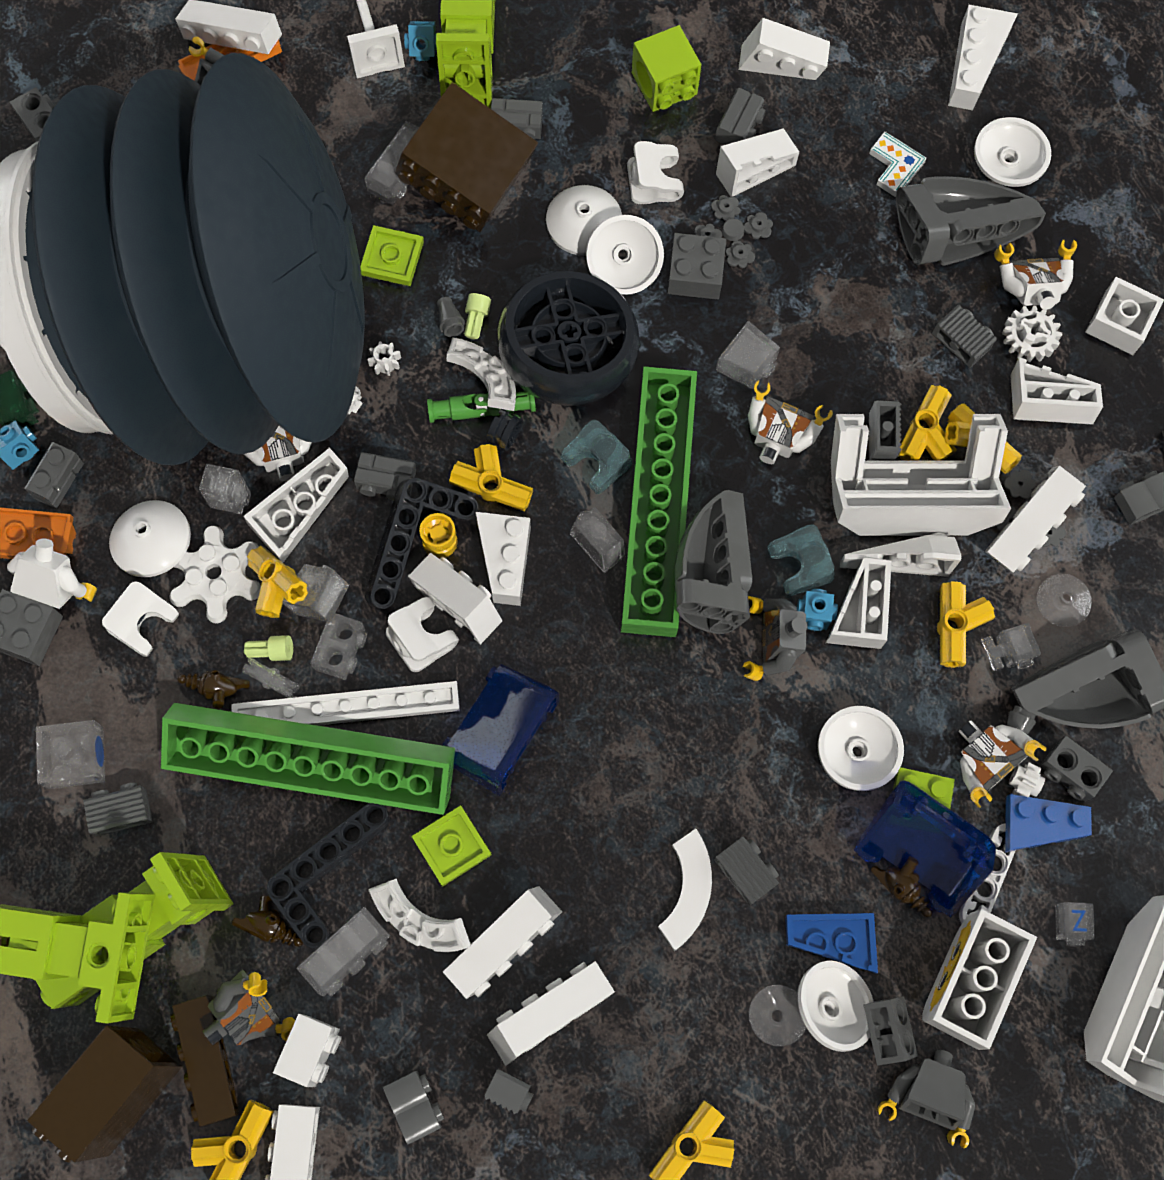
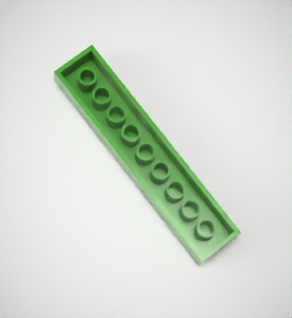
[621,367,697,637]
[161,703,455,815]

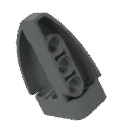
[896,177,1046,266]
[675,490,752,634]
[1011,629,1164,729]

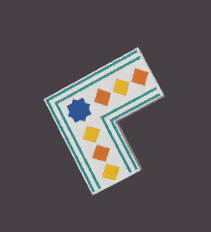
[869,132,926,197]

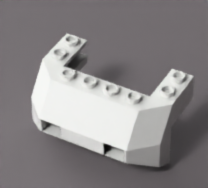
[831,414,1011,536]
[1084,895,1164,1103]

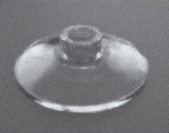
[1036,574,1092,627]
[749,985,806,1046]

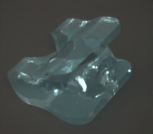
[561,420,633,494]
[767,525,835,596]

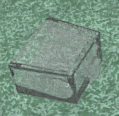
[716,321,780,389]
[570,507,625,573]
[283,564,349,623]

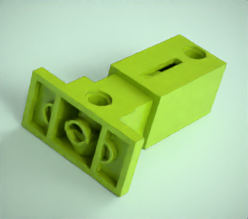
[436,0,495,109]
[33,852,233,1009]
[0,892,155,1024]

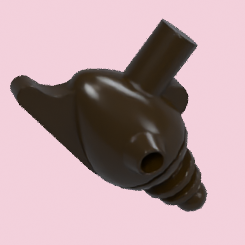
[177,670,250,709]
[871,856,932,917]
[231,896,303,947]

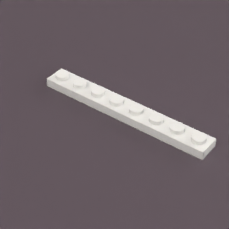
[232,681,460,725]

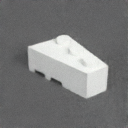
[739,18,830,80]
[716,128,799,197]
[1011,357,1103,424]
[476,512,531,606]
[408,553,502,645]
[826,558,891,649]

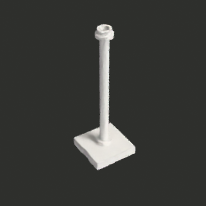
[347,0,405,78]

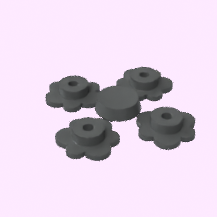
[695,195,773,268]
[997,470,1071,547]

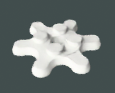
[170,526,261,623]

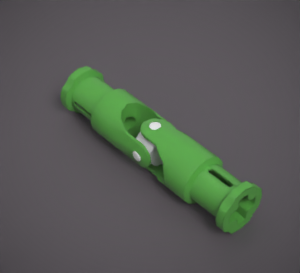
[427,391,536,423]

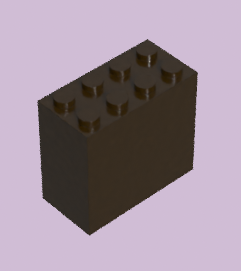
[395,82,538,232]
[27,1025,183,1163]

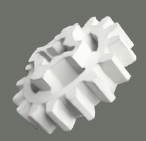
[1002,305,1062,362]

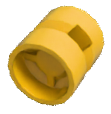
[419,513,458,559]

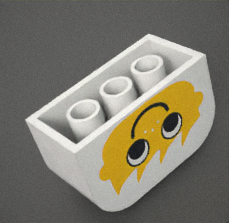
[922,909,1037,1050]

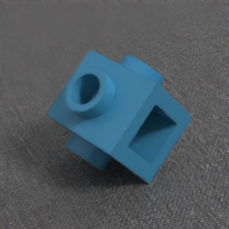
[404,21,437,61]
[0,420,39,470]
[797,589,838,631]

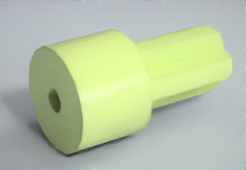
[464,293,491,339]
[244,635,293,661]

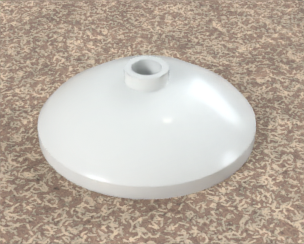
[974,117,1051,187]
[546,185,622,256]
[586,215,664,294]
[109,500,191,577]
[818,706,904,791]
[798,961,874,1052]

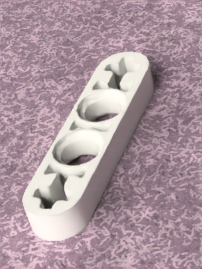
[959,824,1016,923]

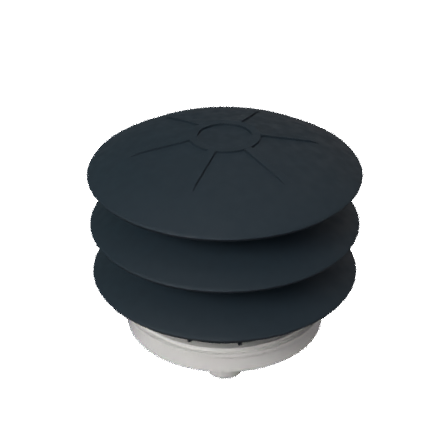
[0,53,365,465]

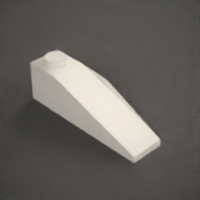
[840,533,961,577]

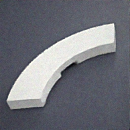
[447,337,516,411]
[658,829,712,951]
[369,879,471,952]

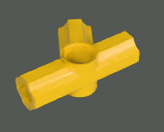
[898,385,957,461]
[944,403,1022,474]
[449,444,533,512]
[247,546,308,618]
[937,581,995,668]
[191,1100,274,1180]
[648,1101,734,1180]

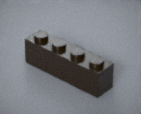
[170,995,241,1127]

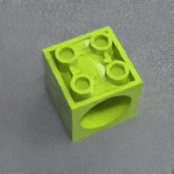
[632,25,701,112]

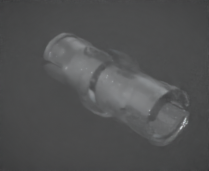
[242,657,300,698]

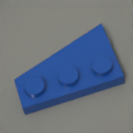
[1005,794,1092,853]
[785,913,878,974]

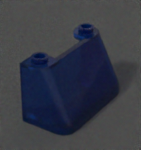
[442,664,559,796]
[854,780,996,918]

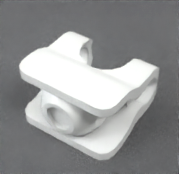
[627,141,684,204]
[102,582,179,657]
[386,597,459,672]

